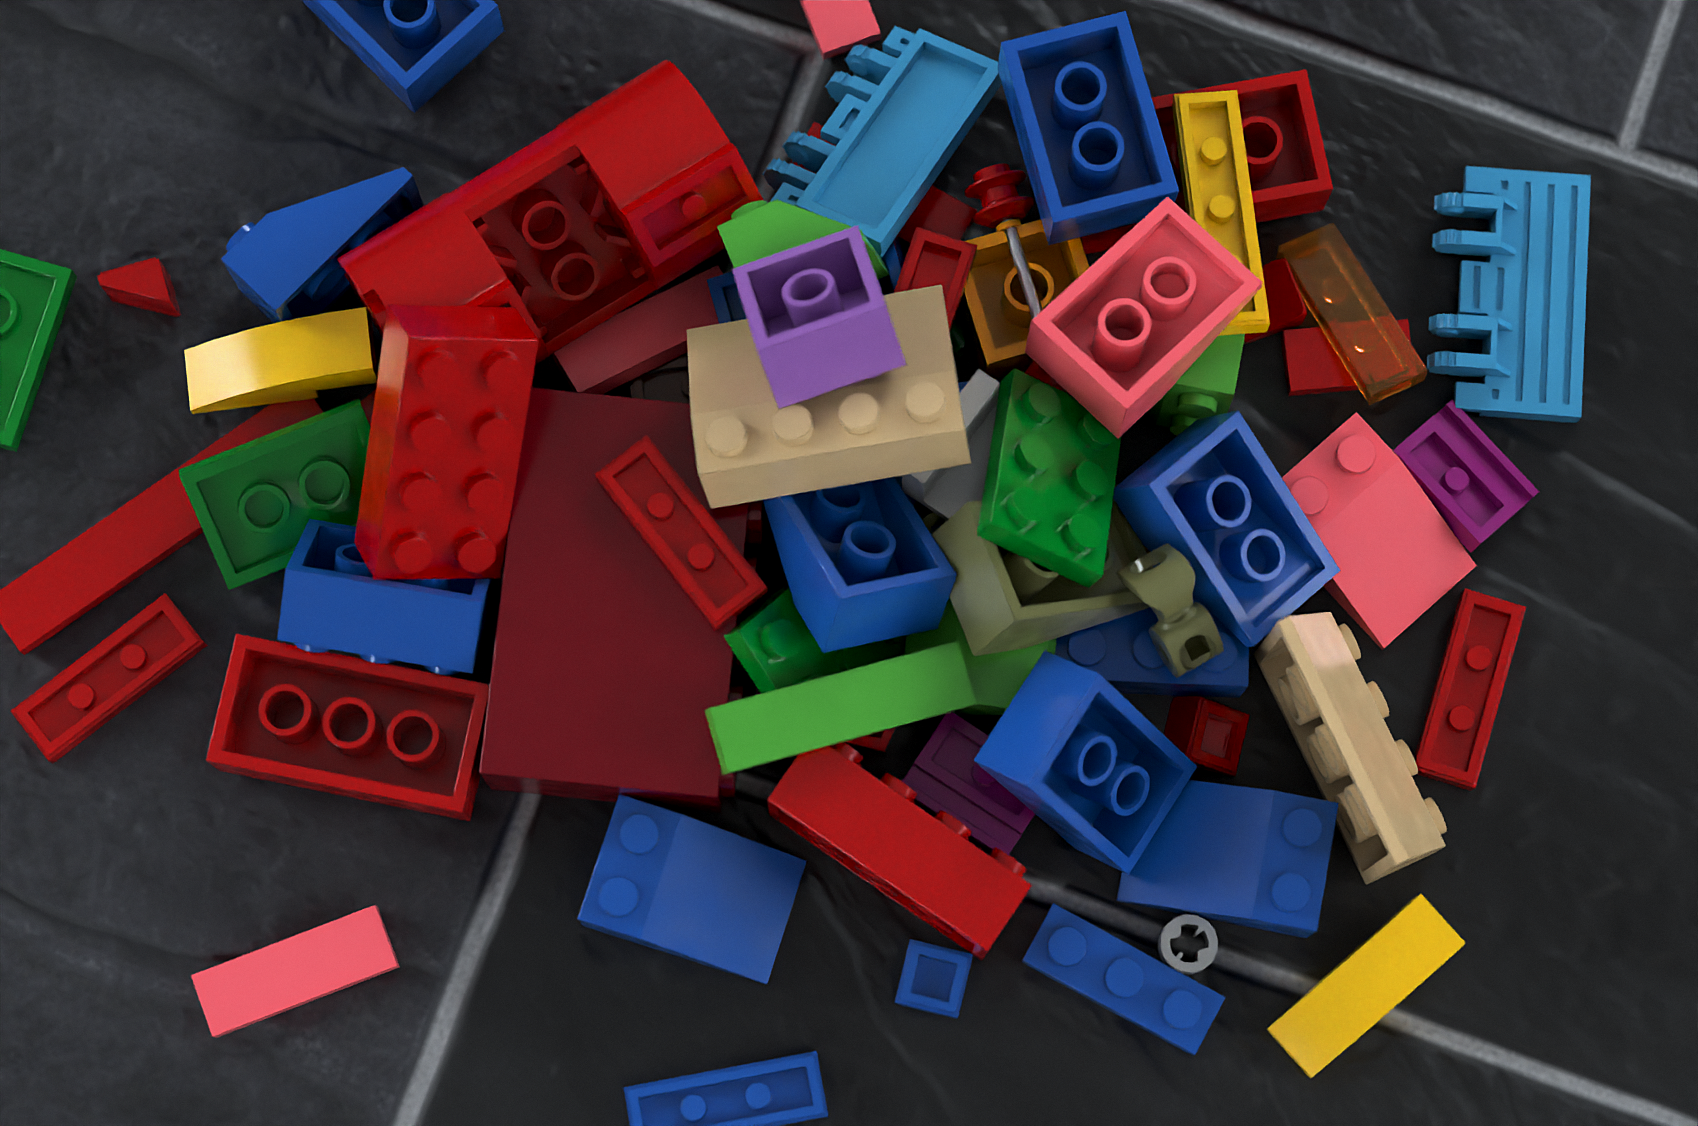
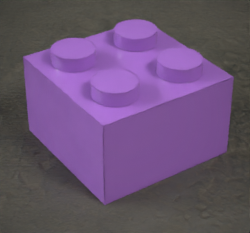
[732,225,906,409]

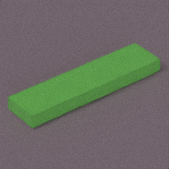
[705,641,977,775]

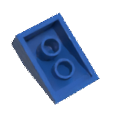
[221,167,424,323]
[1113,410,1341,647]
[763,477,957,653]
[1116,780,1339,938]
[578,794,807,985]

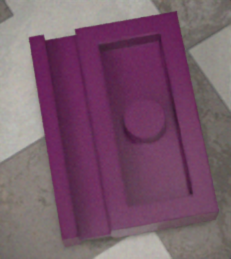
[1392,399,1539,553]
[902,712,1035,854]

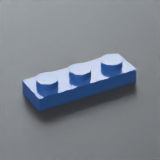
[1021,903,1225,1056]

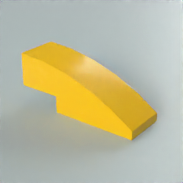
[184,307,378,414]
[1266,894,1466,1078]

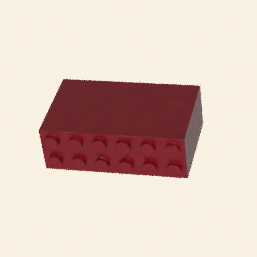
[479,388,765,813]

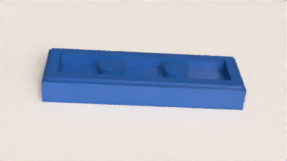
[623,1051,829,1126]

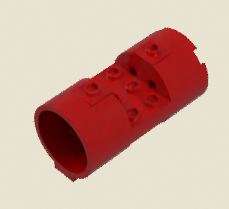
[337,59,763,365]

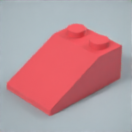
[1025,196,1263,439]
[1282,412,1477,650]

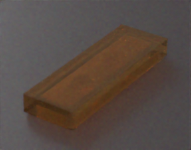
[1276,222,1428,405]

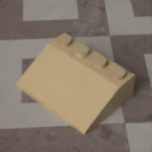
[687,285,971,508]
[1254,612,1447,885]

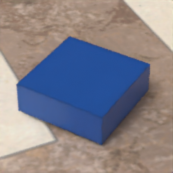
[894,939,973,1019]

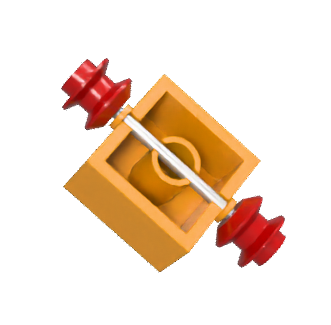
[959,163,1089,395]

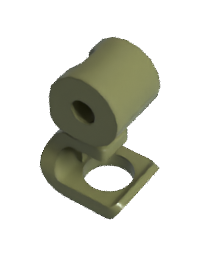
[1116,543,1224,678]

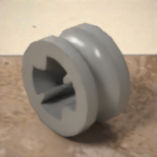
[1157,914,1218,975]

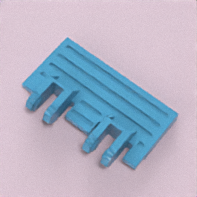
[762,26,1002,258]
[1427,166,1591,423]

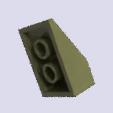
[932,484,1153,656]

